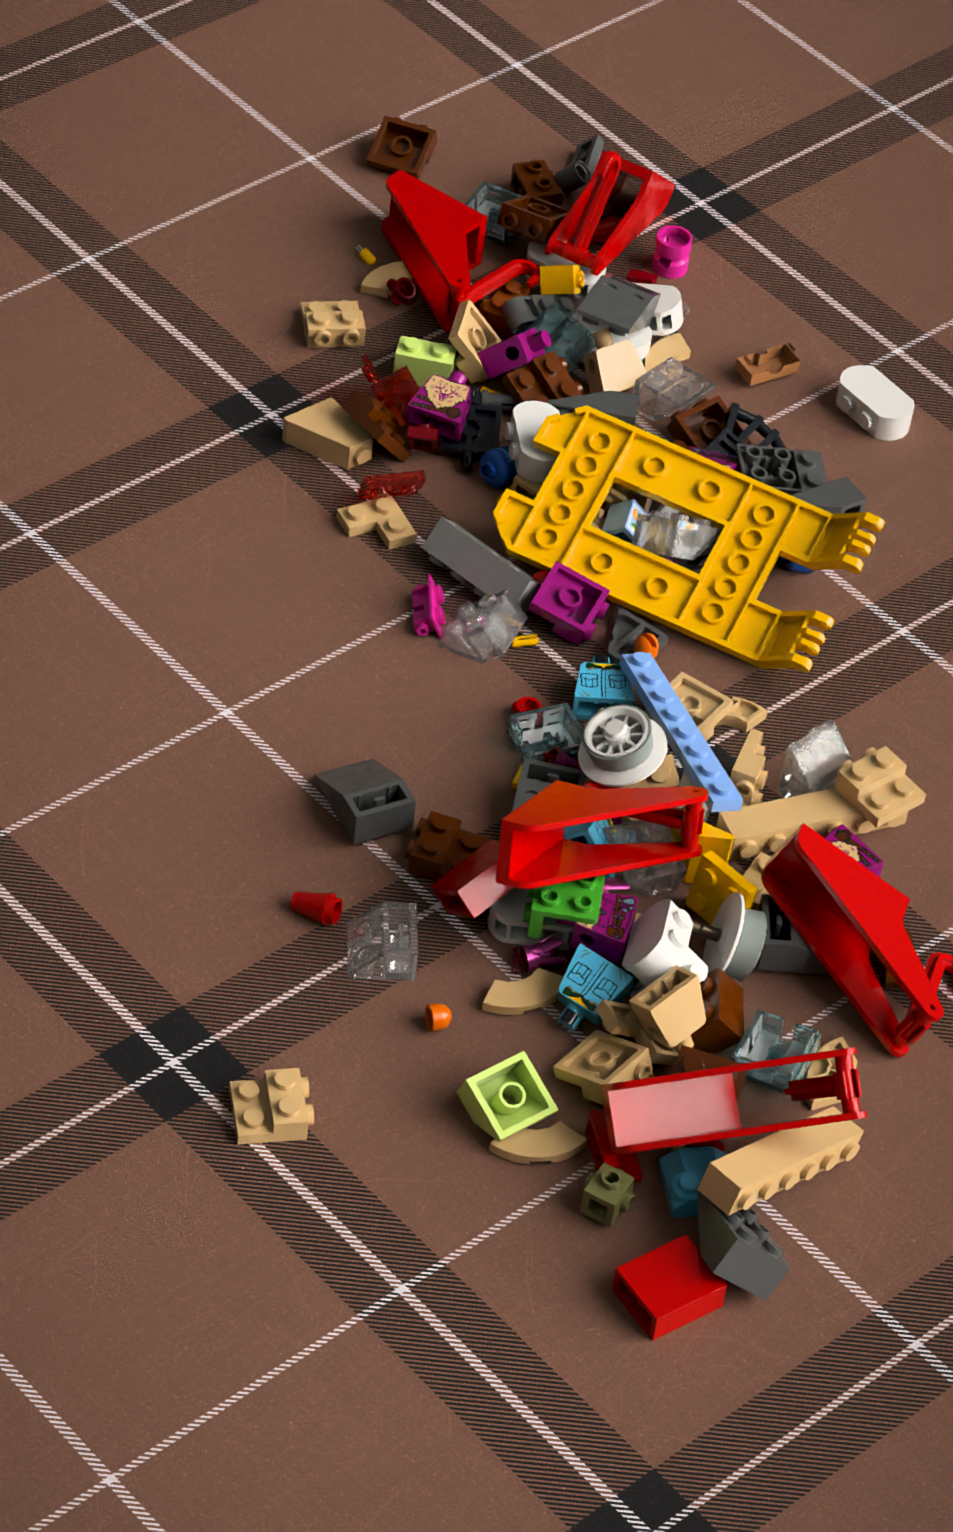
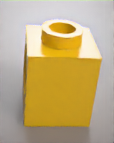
[540,265,584,295]

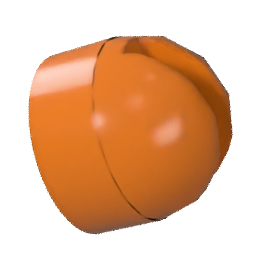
[633,633,659,658]
[425,1003,452,1032]

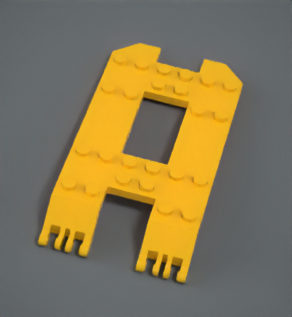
[493,405,885,673]

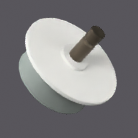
[578,705,668,787]
[691,892,767,981]

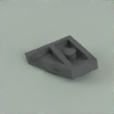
[607,607,668,664]

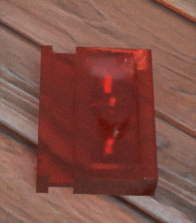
[357,470,426,500]

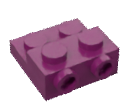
[528,561,610,646]

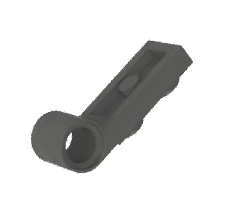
[554,134,605,195]
[500,294,575,334]

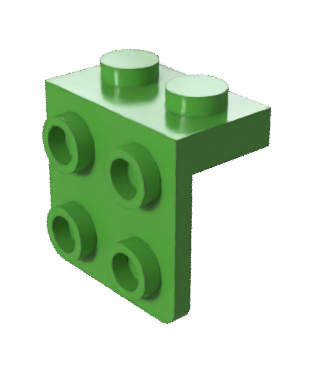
[523,875,605,938]

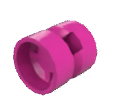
[652,225,693,279]

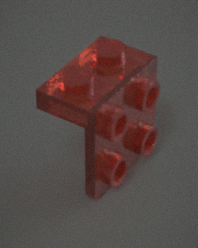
[361,354,420,426]

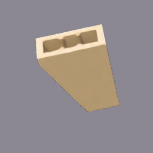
[282,397,374,470]

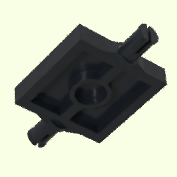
[438,387,502,473]

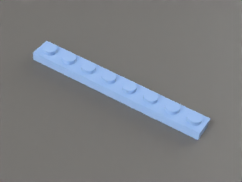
[619,652,743,812]

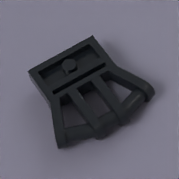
[705,402,786,458]

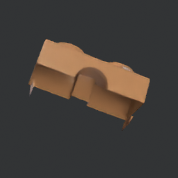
[735,343,800,386]

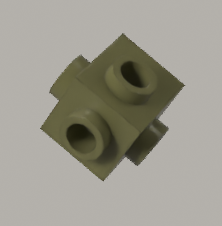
[580,1163,636,1228]

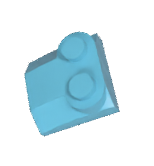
[658,1146,727,1218]

